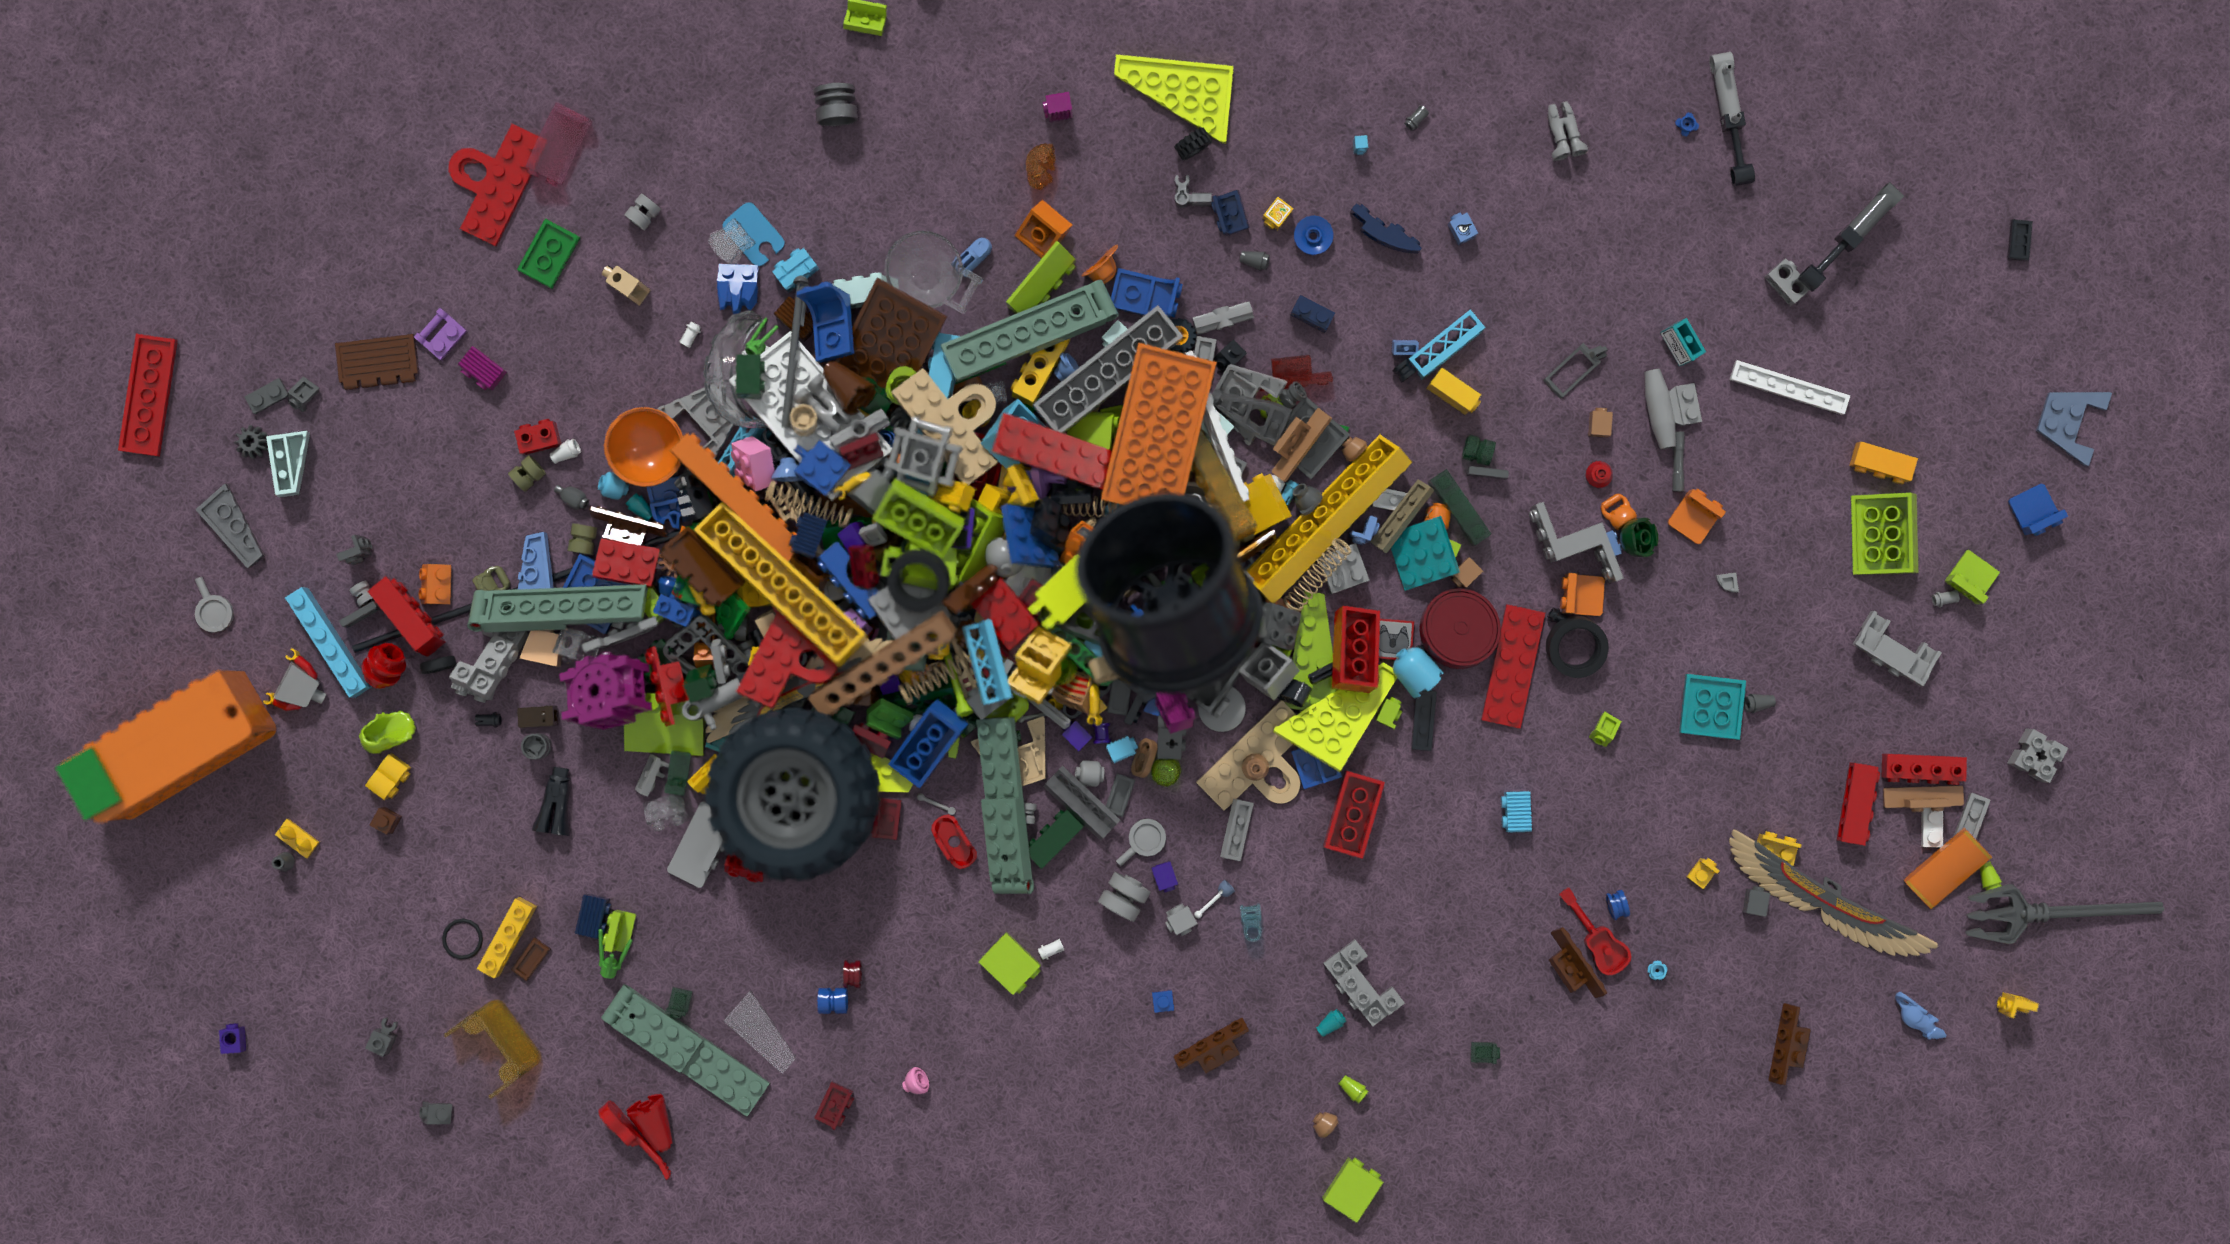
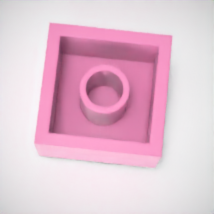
[731,436,777,491]

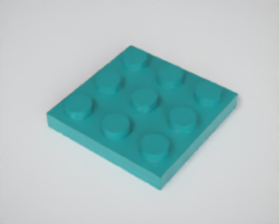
[1391,516,1460,591]
[1679,674,1746,740]

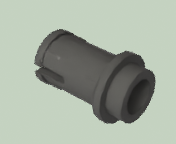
[1404,105,1429,131]

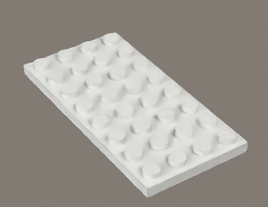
[729,331,892,501]

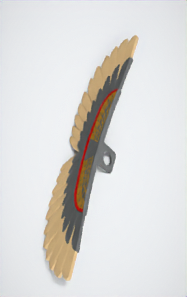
[705,638,911,743]
[1729,830,1938,957]

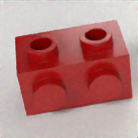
[514,419,562,455]

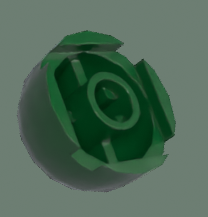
[1620,518,1658,557]

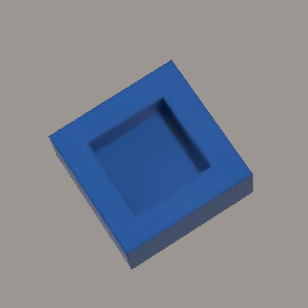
[1152,990,1174,1013]

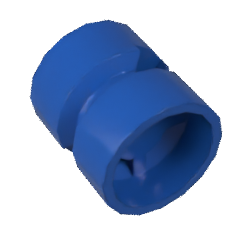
[817,988,848,1014]

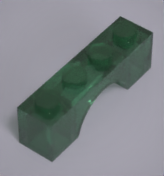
[1428,469,1491,547]

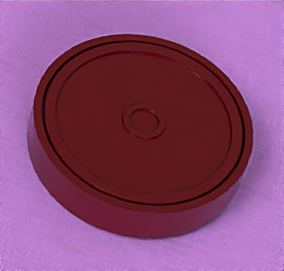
[1419,588,1501,669]

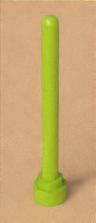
[944,652,973,717]

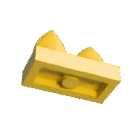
[1003,463,1039,506]
[687,754,717,794]
[275,819,320,858]

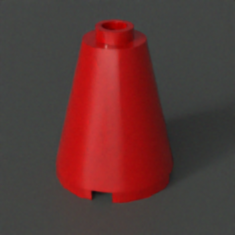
[626,1094,673,1152]

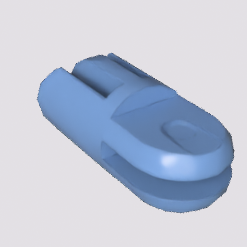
[952,238,992,277]

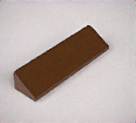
[1204,529,1276,575]

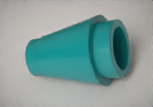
[625,493,652,521]
[1316,1009,1346,1037]

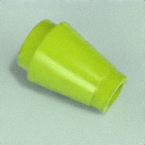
[1980,861,2002,891]
[1339,1075,1369,1104]

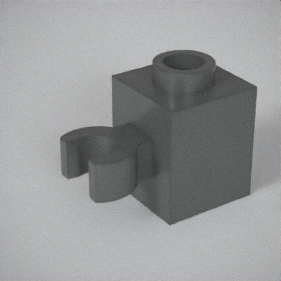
[365,1017,398,1057]

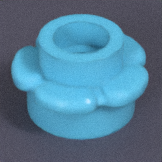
[1648,961,1667,980]

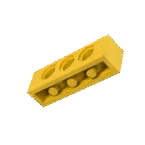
[1011,338,1071,408]
[477,897,537,978]

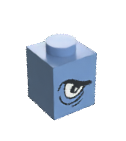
[1448,212,1478,246]

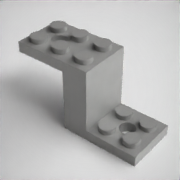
[1529,502,1624,583]

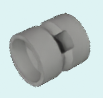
[624,193,662,231]

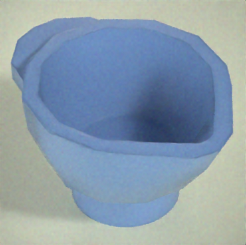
[1054,353,1080,382]
[771,458,801,482]

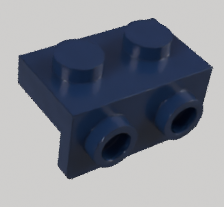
[1212,190,1250,236]

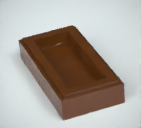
[511,937,551,981]

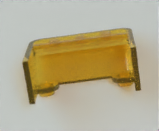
[443,999,542,1099]

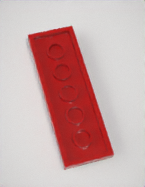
[118,334,178,457]
[991,413,1112,490]
[1481,604,1545,729]

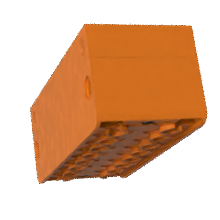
[60,670,276,823]

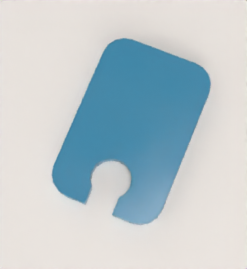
[723,202,785,266]

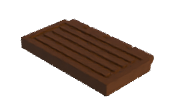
[335,334,419,390]
[660,526,746,606]

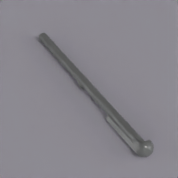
[781,275,809,428]

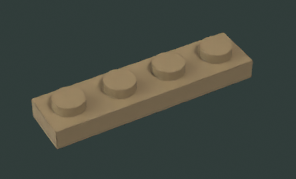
[1370,479,1435,554]

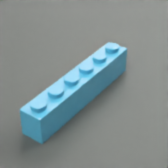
[285,587,372,698]

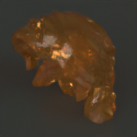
[1025,143,1056,190]

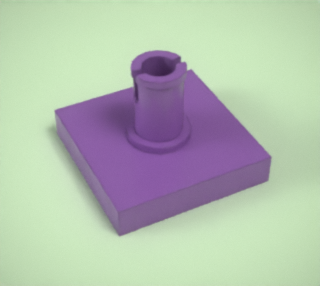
[1031,467,1067,503]

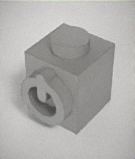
[1165,903,1197,936]

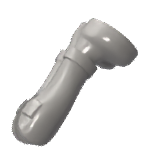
[1548,101,1588,161]
[793,374,852,433]

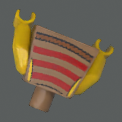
[1048,664,1102,726]

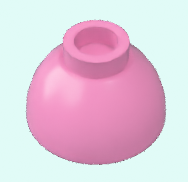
[902,1067,929,1094]

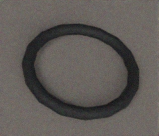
[442,918,483,960]

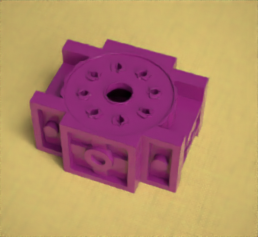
[559,652,652,730]

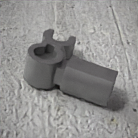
[1175,175,1212,208]

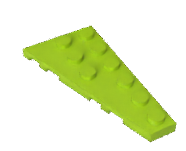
[1285,591,1338,711]

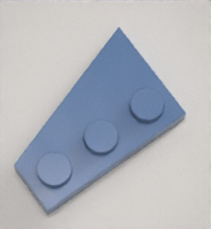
[518,532,554,590]

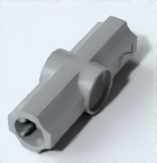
[1192,302,1254,335]
[829,409,890,454]

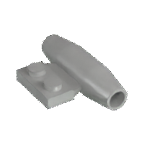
[1644,369,1702,450]

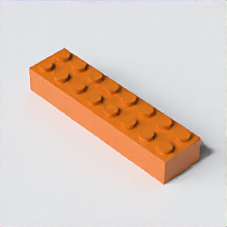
[669,433,797,562]

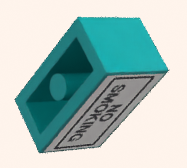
[1660,318,1706,366]

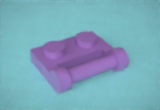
[414,308,467,361]

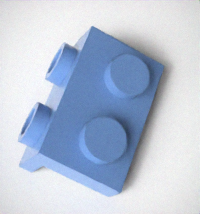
[1349,516,1379,545]

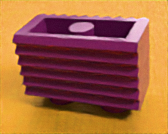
[1043,92,1073,122]
[458,346,507,391]
[1155,692,1195,734]

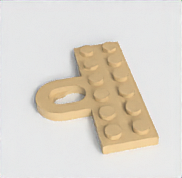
[891,368,997,485]
[1196,700,1300,810]

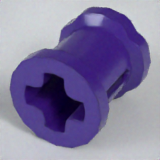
[1092,723,1111,744]

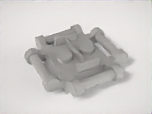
[886,416,963,497]

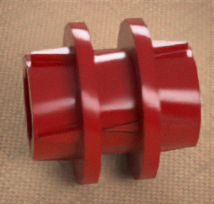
[361,643,406,689]

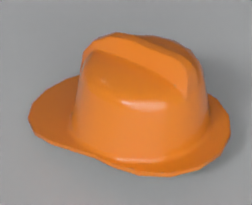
[1082,245,1118,284]

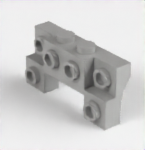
[1852,611,1942,686]
[449,630,529,700]
[1323,939,1405,1026]

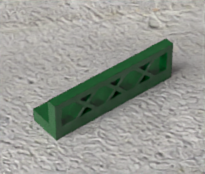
[879,675,958,716]

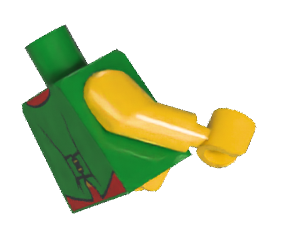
[671,575,715,615]

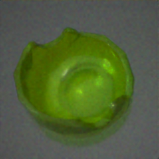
[1055,656,1077,685]
[1151,759,1181,787]

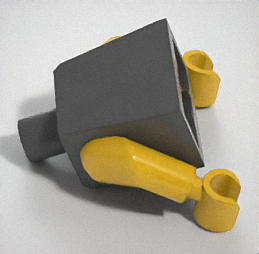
[834,468,895,527]

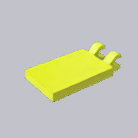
[1028,554,1085,630]

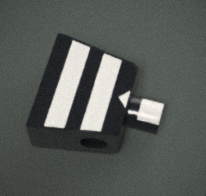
[676,475,714,523]

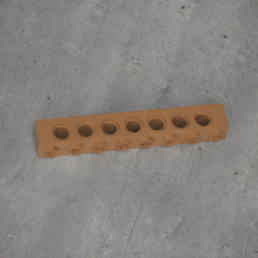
[808,610,956,716]

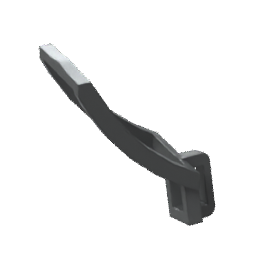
[1543,343,1608,399]

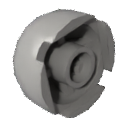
[985,538,1024,577]

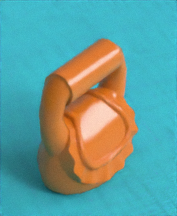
[1600,493,1637,530]

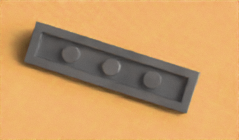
[1043,766,1120,841]

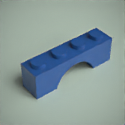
[817,542,879,621]

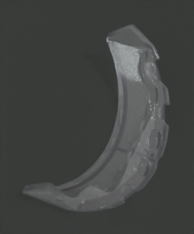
[703,310,768,428]

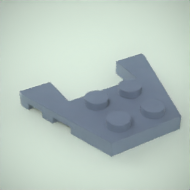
[2036,392,2112,467]

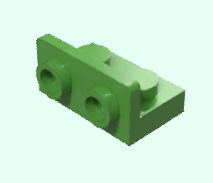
[866,698,913,739]

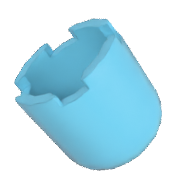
[1393,647,1443,698]

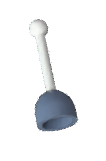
[1194,879,1235,919]

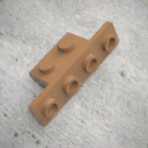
[1272,408,1332,482]
[1883,786,1964,812]

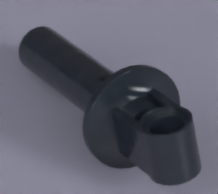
[761,427,825,516]

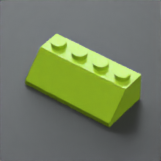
[1006,241,1076,314]
[872,479,964,559]
[955,499,1005,585]

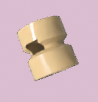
[790,404,817,437]

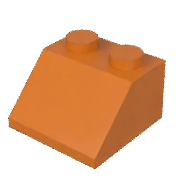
[1014,200,1073,258]

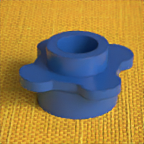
[1675,113,1699,136]

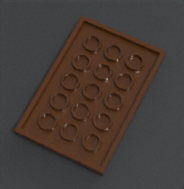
[836,278,948,417]

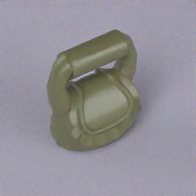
[472,566,511,591]

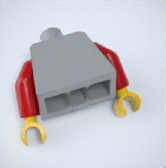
[263,649,326,711]

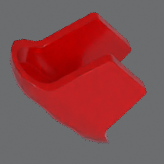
[931,814,977,869]

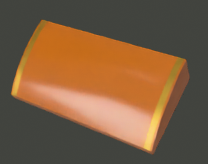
[1904,828,1992,909]

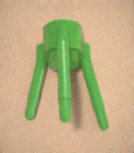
[745,318,779,355]
[599,929,632,979]

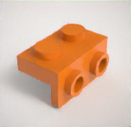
[418,564,451,604]

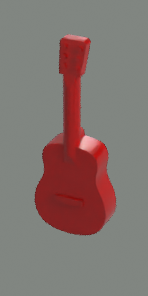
[1559,887,1631,975]
[598,1100,671,1180]

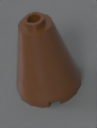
[823,361,876,415]

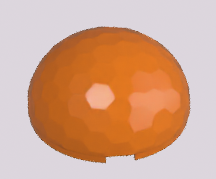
[604,407,683,487]

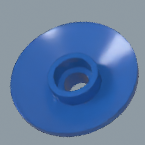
[1294,215,1333,255]

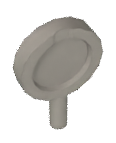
[195,577,234,632]
[1116,819,1166,866]

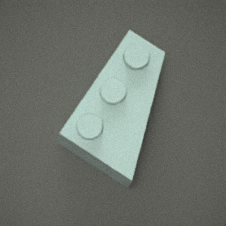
[833,273,897,308]
[266,431,310,497]

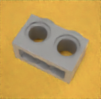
[1764,259,1809,306]

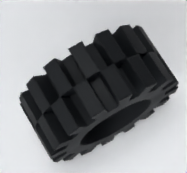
[1174,127,1212,161]

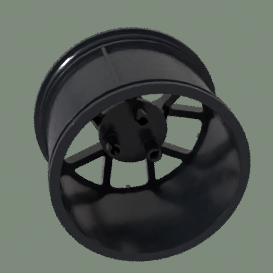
[1076,493,1264,694]

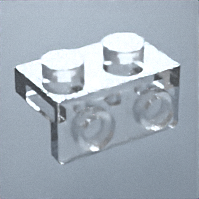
[643,792,689,831]

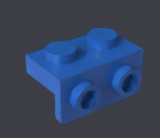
[653,594,702,627]

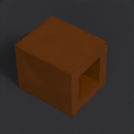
[370,807,402,835]

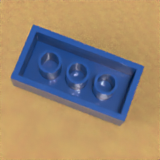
[888,699,969,789]

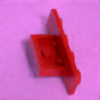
[645,646,689,727]

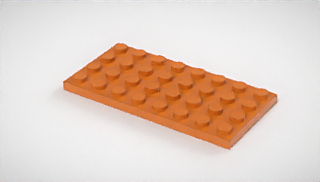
[1101,343,1216,505]

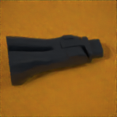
[532,767,570,836]

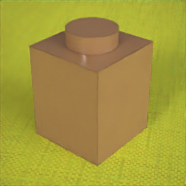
[1588,408,1613,438]
[1451,557,1483,588]

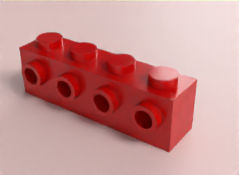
[1881,754,1967,785]
[1836,762,1880,846]

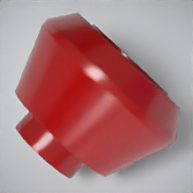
[1586,461,1613,488]

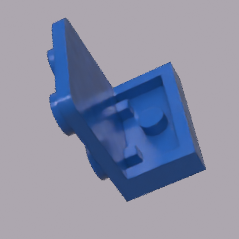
[2008,484,2068,536]

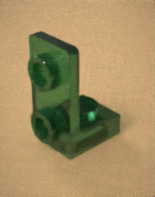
[664,751,691,795]

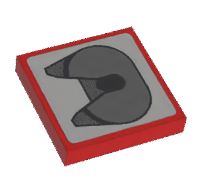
[1379,619,1414,660]

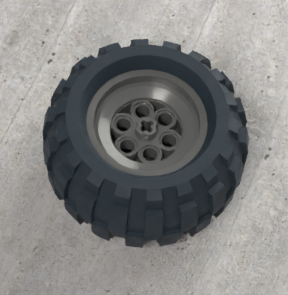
[705,708,880,881]

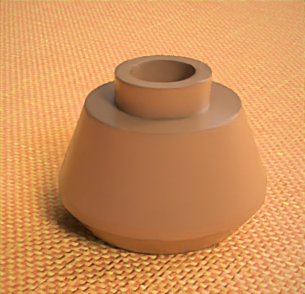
[1342,436,1367,462]
[1242,754,1269,781]
[1313,1112,1338,1138]

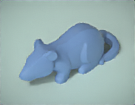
[1895,991,1946,1039]

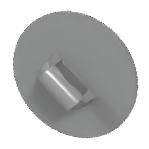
[1198,687,1246,732]

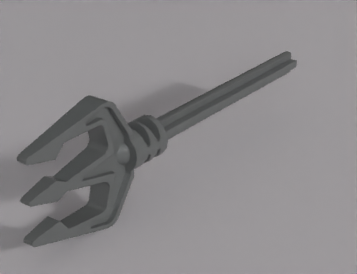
[1965,884,2164,944]

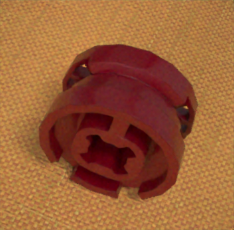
[843,960,862,988]

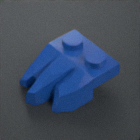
[717,264,759,316]
[647,475,681,529]

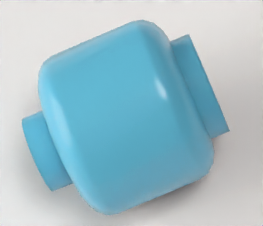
[598,472,629,500]

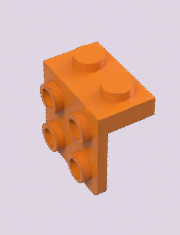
[1668,489,1726,544]
[1560,573,1605,616]

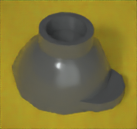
[1293,483,1323,516]

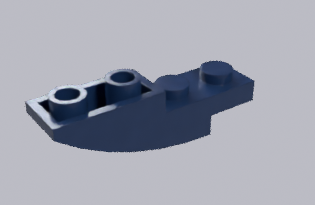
[1350,203,1422,254]

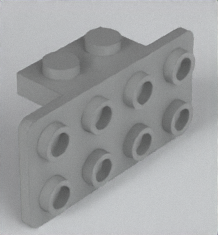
[667,801,724,888]

